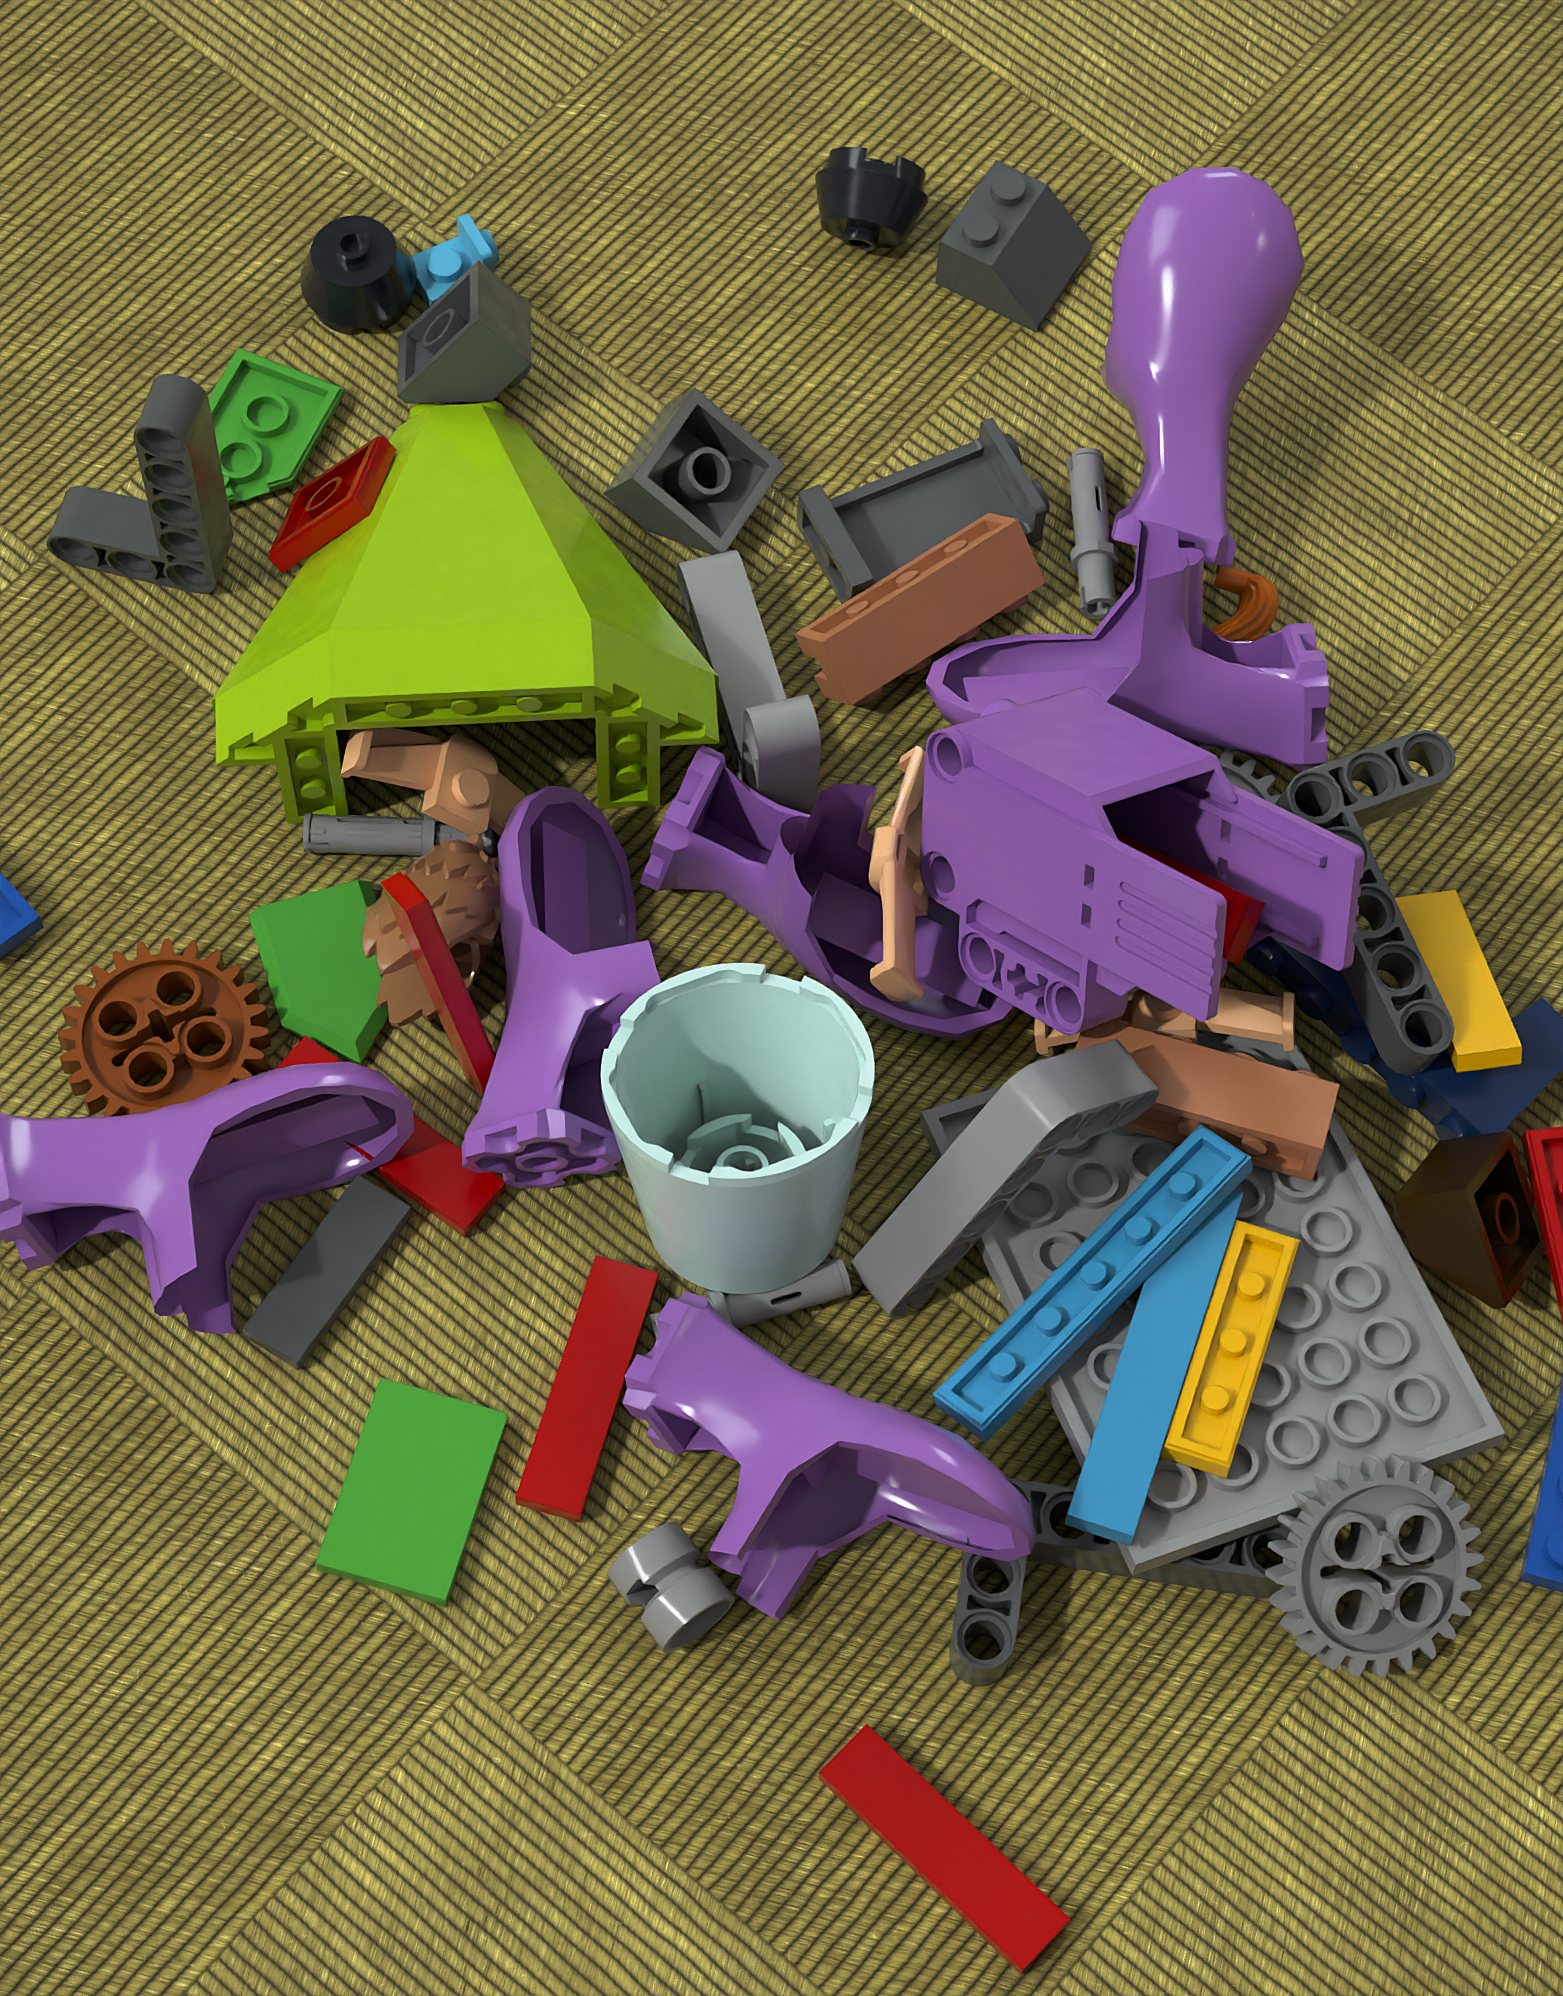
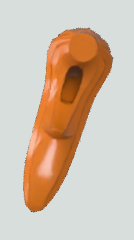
[1210,565,1279,641]

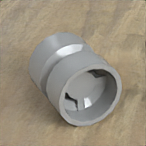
[607,1521,735,1653]

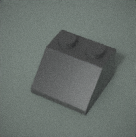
[935,160,1092,333]
[397,260,532,404]
[603,387,785,555]

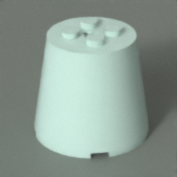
[601,963,875,1294]

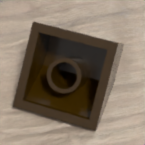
[1393,1131,1546,1309]

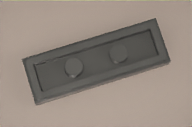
[242,1174,412,1371]

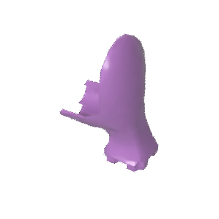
[1100,167,1305,568]
[926,520,1329,772]
[640,744,1015,1041]
[462,786,661,1189]
[0,1062,415,1334]
[622,1292,1036,1621]

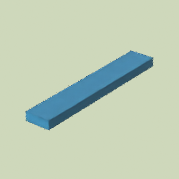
[932,1124,1253,1443]
[1065,1189,1244,1546]

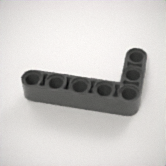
[47,374,234,594]
[1275,730,1456,1075]
[949,1478,1290,1687]

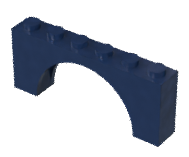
[1226,800,1563,1140]

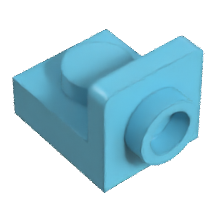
[412,213,499,308]

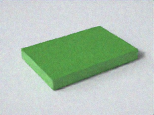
[315,1378,509,1608]

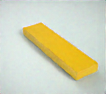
[1394,890,1522,1073]
[1160,1220,1300,1478]

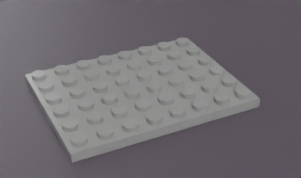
[919,1030,1505,1576]

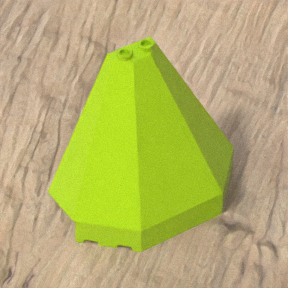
[211,400,719,824]

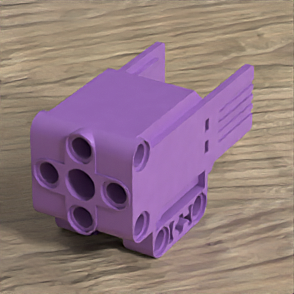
[920,686,1364,1035]

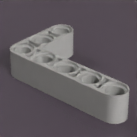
[676,550,821,813]
[850,1039,1160,1319]

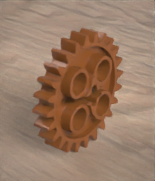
[58,938,271,1117]

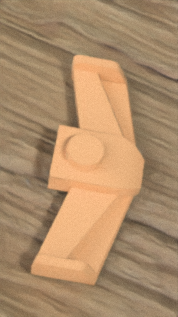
[340,727,527,836]
[868,746,929,1002]
[1034,987,1296,1054]

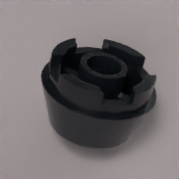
[815,147,928,250]
[300,215,417,335]

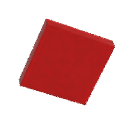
[268,435,397,573]

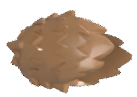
[362,833,501,1027]

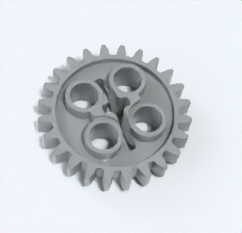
[1265,1453,1484,1678]

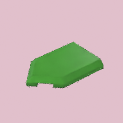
[209,348,345,506]
[249,879,389,1066]

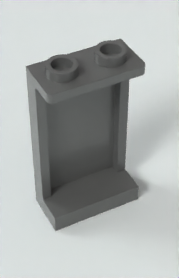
[796,418,1049,604]

